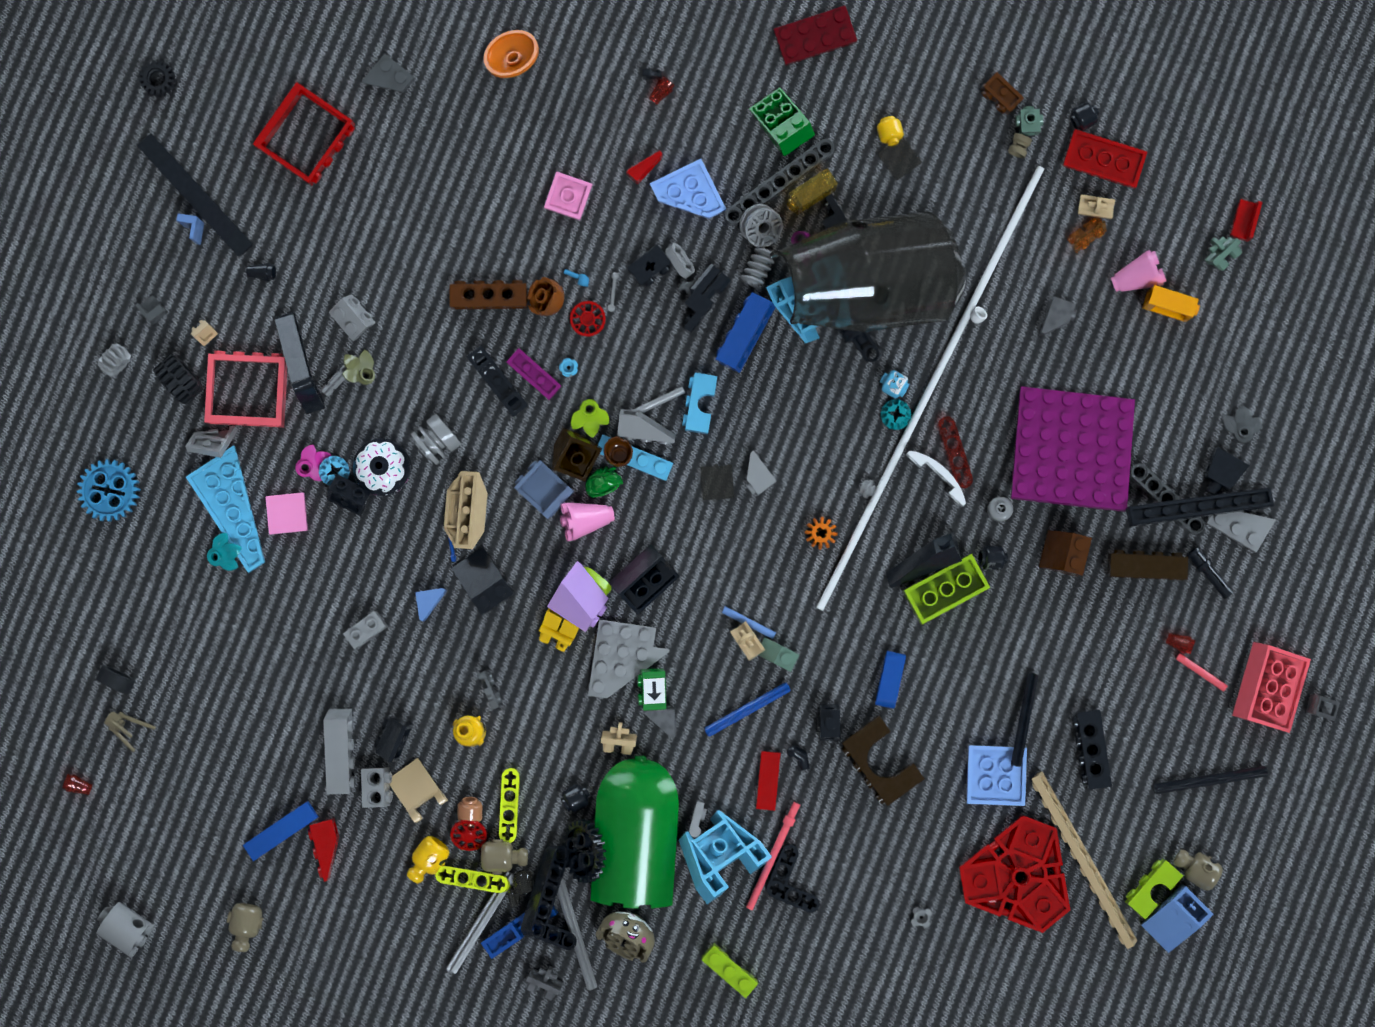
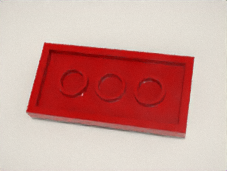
[1063,129,1147,189]

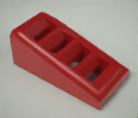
[626,150,663,184]

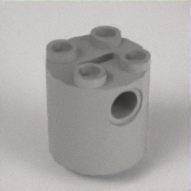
[96,902,155,958]

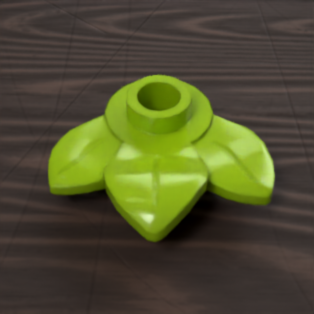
[571,399,609,438]

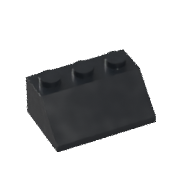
[608,544,680,615]

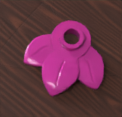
[295,444,331,481]

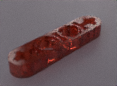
[937,416,973,489]

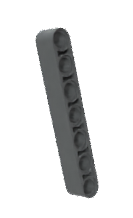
[725,139,834,227]

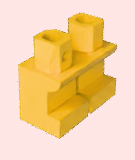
[539,608,580,652]

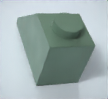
[759,637,799,672]

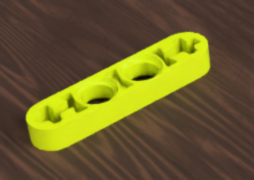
[499,768,520,843]
[435,866,510,893]

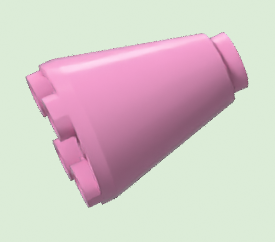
[1111,250,1166,292]
[560,503,615,542]

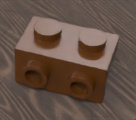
[980,72,1024,116]

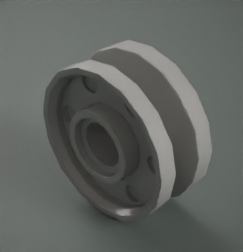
[740,204,783,247]

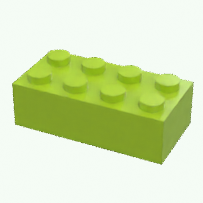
[902,554,990,625]

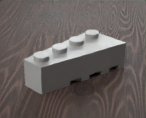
[323,709,355,794]

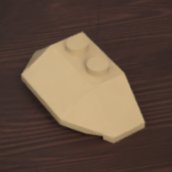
[444,471,488,549]

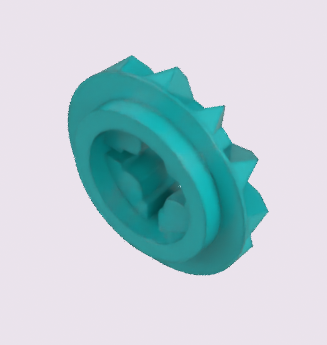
[881,399,911,430]

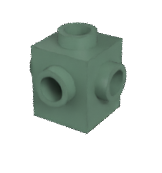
[1015,106,1043,136]

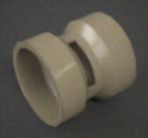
[1007,133,1032,158]

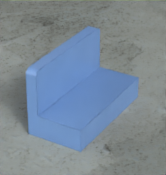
[177,214,204,245]

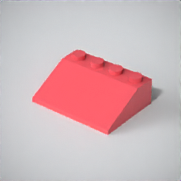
[1232,642,1311,733]

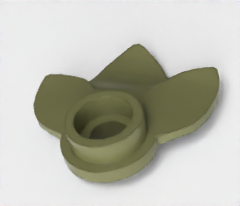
[342,350,375,385]

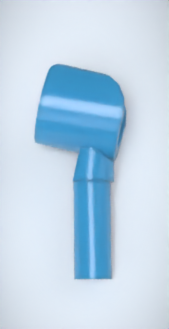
[564,269,589,287]

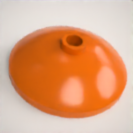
[484,30,539,78]

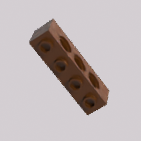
[450,280,528,310]

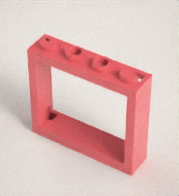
[204,351,287,428]

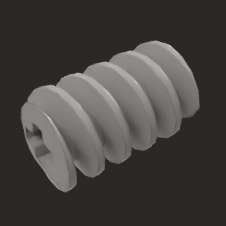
[741,247,778,290]

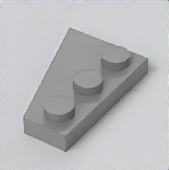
[1206,512,1276,553]

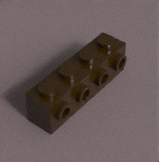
[1107,550,1188,580]

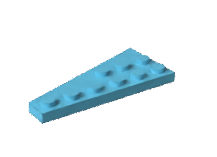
[186,445,265,573]

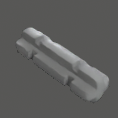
[321,365,347,396]

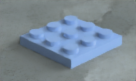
[966,745,1027,806]

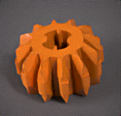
[805,517,838,550]

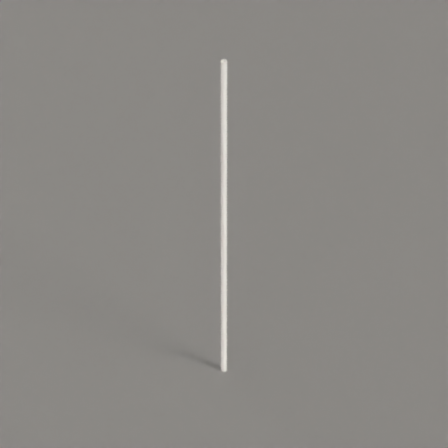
[816,166,1044,611]

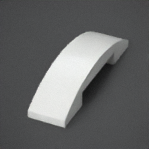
[906,451,966,507]

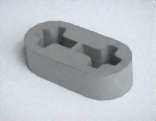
[665,243,695,278]

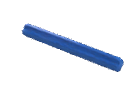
[704,683,791,737]

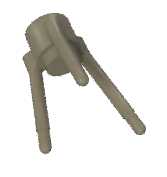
[104,711,156,752]

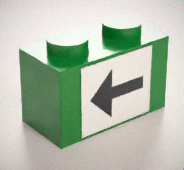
[637,668,666,711]

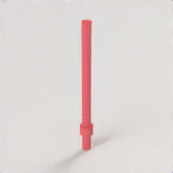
[746,802,800,910]

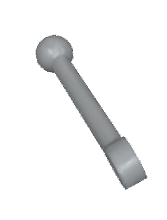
[608,272,619,312]

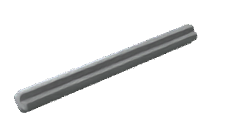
[447,872,516,974]
[557,878,597,990]

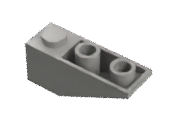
[617,409,676,445]

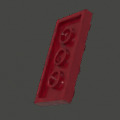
[773,5,858,66]

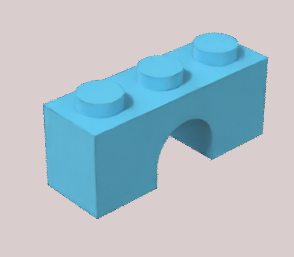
[682,373,717,434]

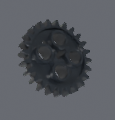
[562,819,606,883]

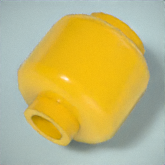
[877,116,904,146]

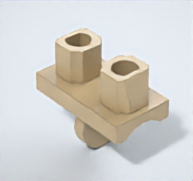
[1078,195,1115,219]
[730,621,765,661]
[601,722,637,755]

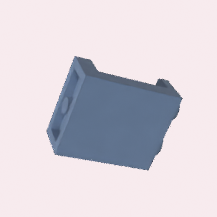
[514,460,575,520]

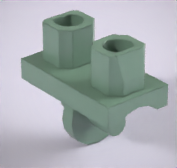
[1205,237,1242,271]

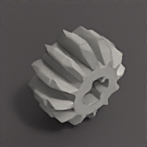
[98,344,131,377]

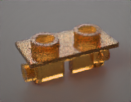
[1067,217,1107,253]

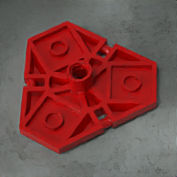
[959,815,1070,933]

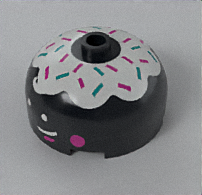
[353,438,412,496]

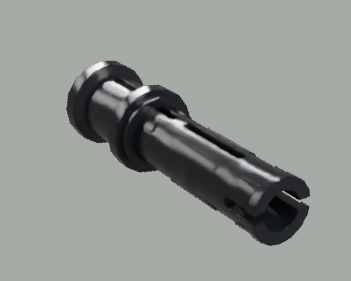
[1185,546,1234,599]

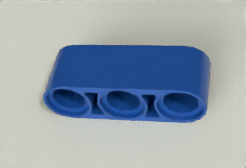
[875,650,906,709]

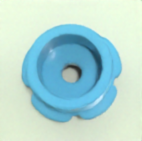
[559,358,578,377]

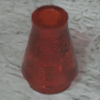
[649,76,675,105]
[1166,633,1196,655]
[62,774,93,796]

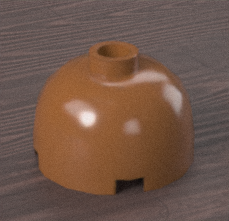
[527,277,565,316]

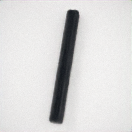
[1011,673,1038,767]

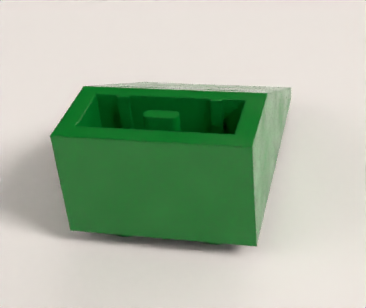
[749,87,815,157]

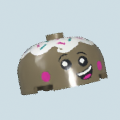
[596,912,655,963]

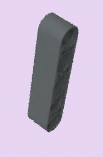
[1129,463,1205,535]

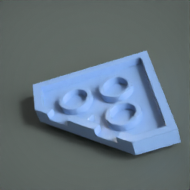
[650,159,726,219]

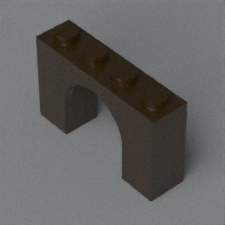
[841,715,925,806]

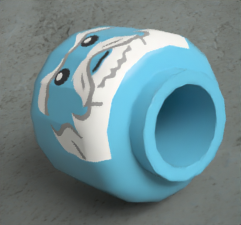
[880,370,910,399]

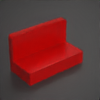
[1230,199,1262,242]

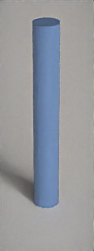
[722,606,776,639]

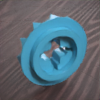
[319,456,350,486]

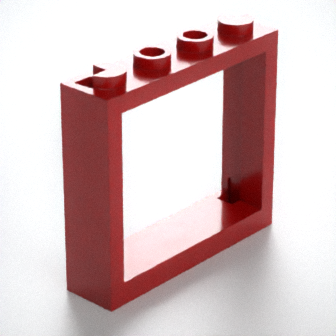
[253,82,355,186]

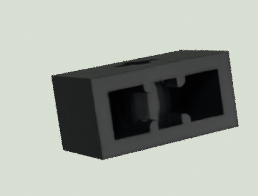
[627,244,671,288]

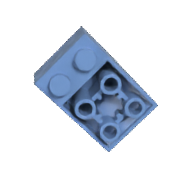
[1141,884,1213,953]

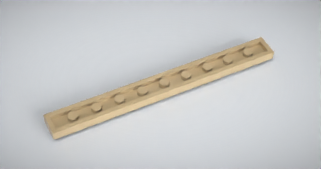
[1032,771,1137,949]

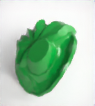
[585,467,623,498]

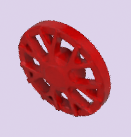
[570,301,606,337]
[450,820,487,851]

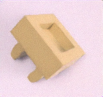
[191,320,218,346]

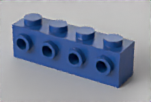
[716,292,776,373]

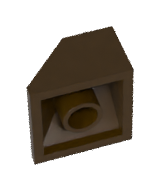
[552,428,602,482]

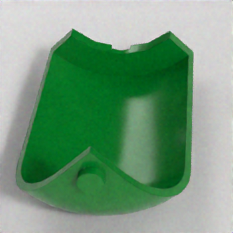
[591,755,679,909]

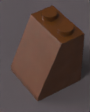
[1039,530,1092,577]

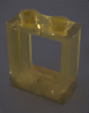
[787,168,838,215]

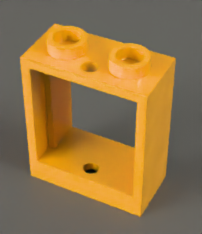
[1142,285,1200,322]

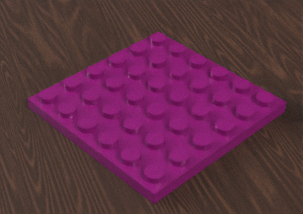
[1011,386,1135,512]

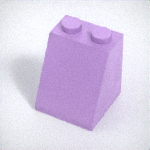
[547,561,609,632]

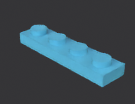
[598,434,673,481]

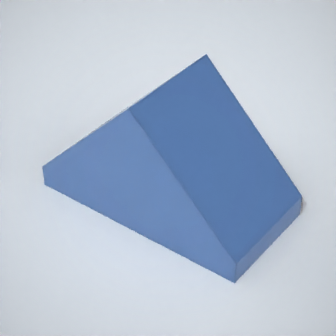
[415,588,447,622]

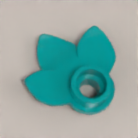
[207,533,242,571]

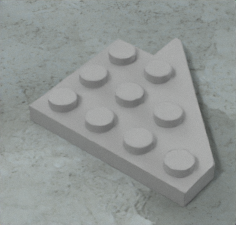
[588,619,670,698]

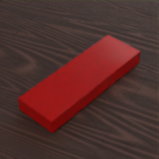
[756,751,781,811]

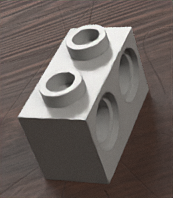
[343,611,388,649]
[361,767,393,808]

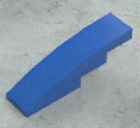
[243,801,319,861]
[481,906,558,959]

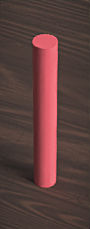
[1175,653,1228,692]

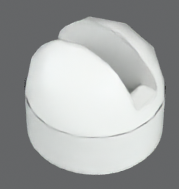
[970,307,987,324]

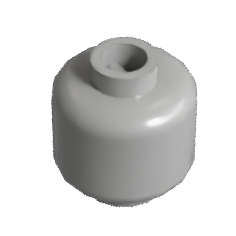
[987,497,1013,522]

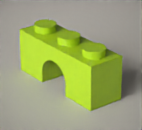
[1125,858,1183,919]
[701,943,758,998]

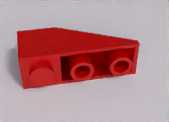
[308,818,339,882]

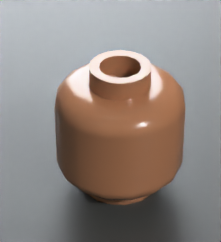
[457,797,482,827]

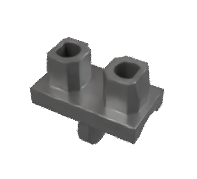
[526,966,563,1001]

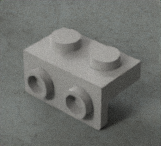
[329,295,375,341]

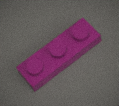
[506,348,562,401]

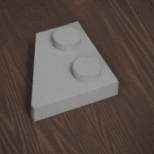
[185,426,237,458]

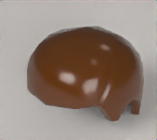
[604,436,633,467]

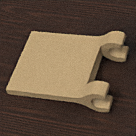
[390,758,448,823]

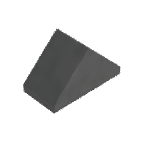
[1305,694,1340,721]
[644,708,676,739]

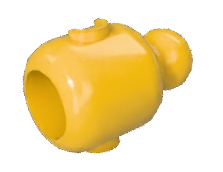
[452,716,486,747]
[407,836,449,884]

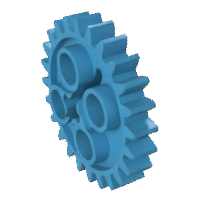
[77,459,141,522]

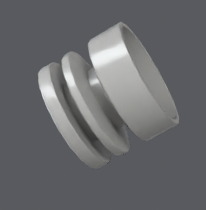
[411,414,462,465]

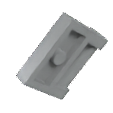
[688,802,707,839]

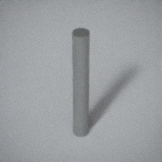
[633,386,685,413]

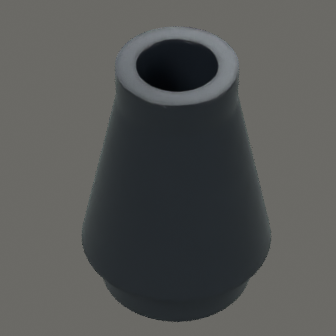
[246,263,276,282]

